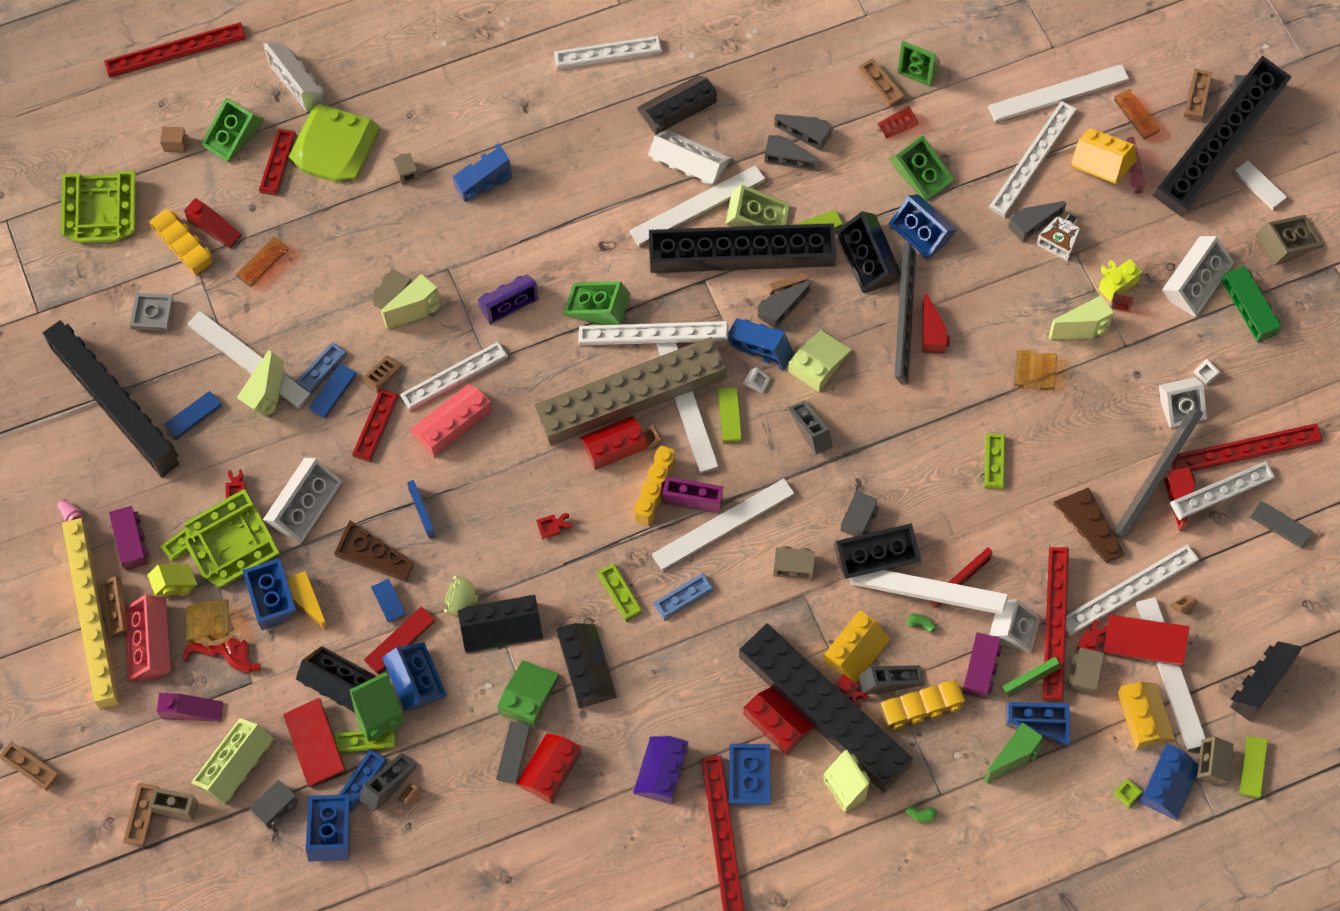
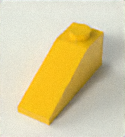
[287,571,328,630]

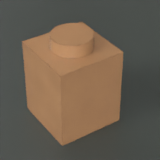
[160,127,189,152]

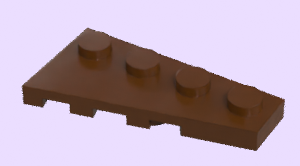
[1053,487,1125,563]
[334,520,414,582]

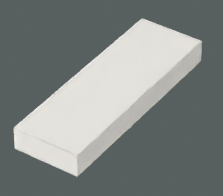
[1234,161,1287,210]

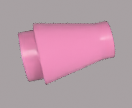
[57,499,83,522]

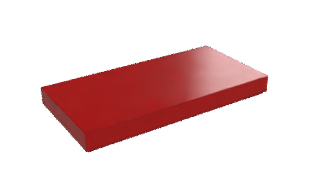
[1103,614,1190,666]
[283,698,346,788]

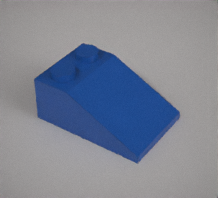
[306,794,350,862]

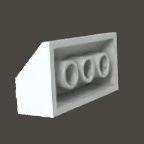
[263,43,325,113]
[648,130,731,184]
[1162,236,1234,316]
[263,458,343,543]

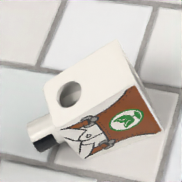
[1036,215,1080,261]

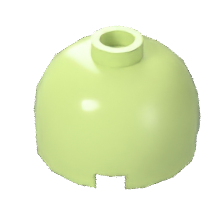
[444,575,478,616]

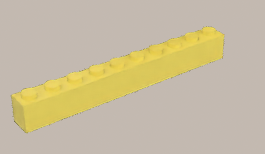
[62,518,119,709]

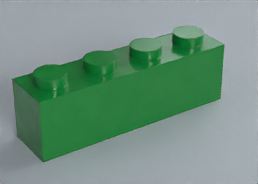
[1221,265,1281,343]

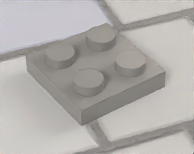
[130,293,174,331]

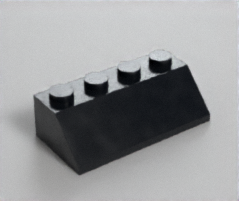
[637,75,717,135]
[836,211,901,293]
[834,523,922,579]
[457,594,543,653]
[556,623,617,709]
[1230,641,1303,721]
[296,646,377,713]

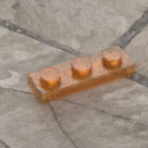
[1114,89,1160,140]
[236,237,288,288]

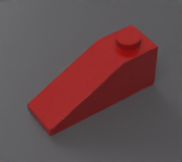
[184,198,242,249]
[922,294,950,354]
[1163,467,1196,531]

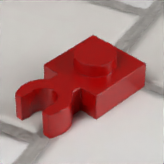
[226,469,246,499]
[536,513,573,540]
[1076,620,1107,652]
[834,674,868,708]

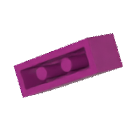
[662,476,723,513]
[109,506,150,571]
[962,632,1002,699]

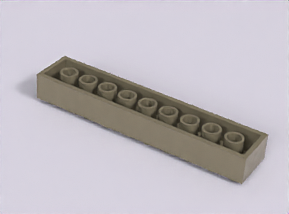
[534,337,727,446]

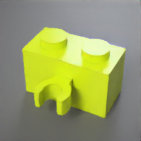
[1099,259,1142,302]
[148,564,197,596]

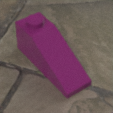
[156,693,223,722]

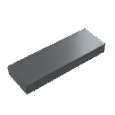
[1250,501,1312,548]
[496,721,530,784]

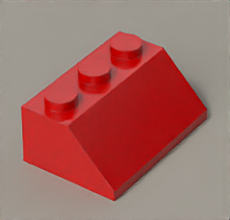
[580,416,647,470]
[743,687,814,755]
[516,733,582,804]

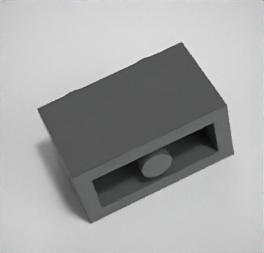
[840,491,879,536]
[249,780,298,830]

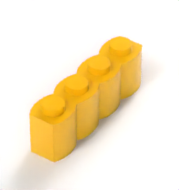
[149,209,213,276]
[634,446,675,526]
[880,680,965,730]

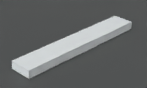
[554,36,662,70]
[400,341,508,411]
[1170,461,1275,520]

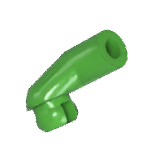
[906,613,937,633]
[905,804,937,823]

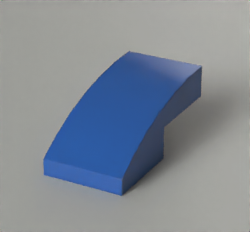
[371,578,406,622]

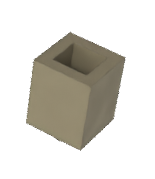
[393,153,419,185]

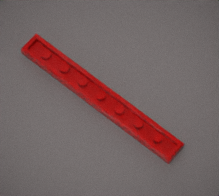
[104,22,246,78]
[1171,423,1323,472]
[1043,547,1069,701]
[701,756,744,911]

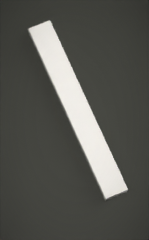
[988,64,1129,123]
[989,101,1077,218]
[630,165,765,247]
[187,311,311,410]
[578,321,729,346]
[656,343,718,474]
[652,478,794,572]
[1066,544,1199,638]
[850,570,1008,615]
[1136,597,1206,751]

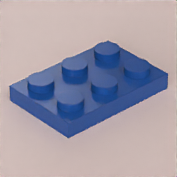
[729,744,770,805]

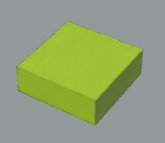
[1113,778,1143,808]

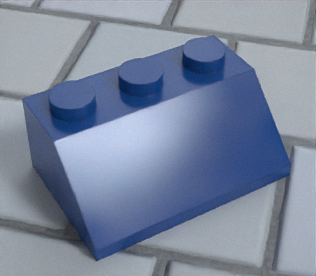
[888,194,957,259]
[242,558,296,630]
[382,642,447,711]
[1139,743,1199,821]

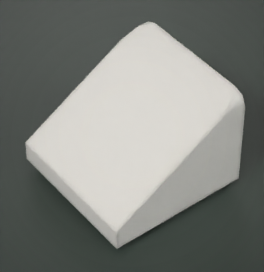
[1194,359,1222,385]
[743,367,771,394]

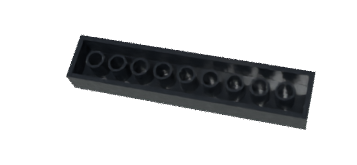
[1153,55,1292,217]
[649,223,836,273]
[42,320,179,478]
[739,623,913,793]

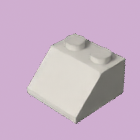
[1159,377,1207,428]
[989,599,1041,653]

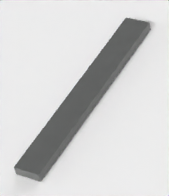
[895,243,916,385]
[1113,409,1203,537]

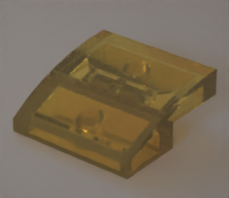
[1014,350,1057,390]
[187,600,229,644]

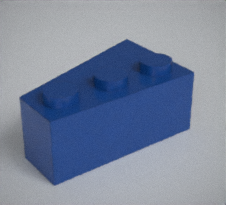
[452,143,512,202]
[728,318,794,371]
[1006,702,1070,748]

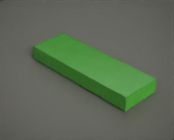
[1003,657,1061,698]

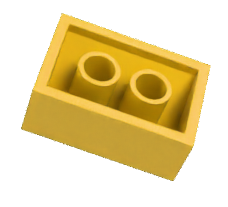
[1071,128,1138,184]
[823,610,891,684]
[1118,681,1175,750]

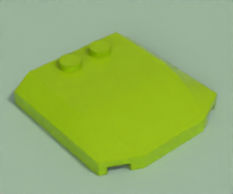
[289,104,380,183]
[61,170,136,244]
[185,489,281,589]

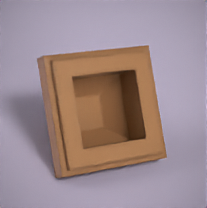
[644,424,662,450]
[1171,595,1198,614]
[398,783,421,804]

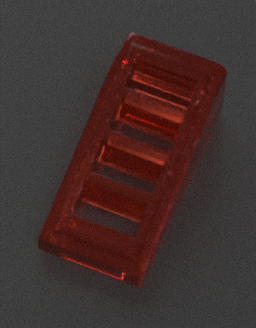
[877,106,919,139]

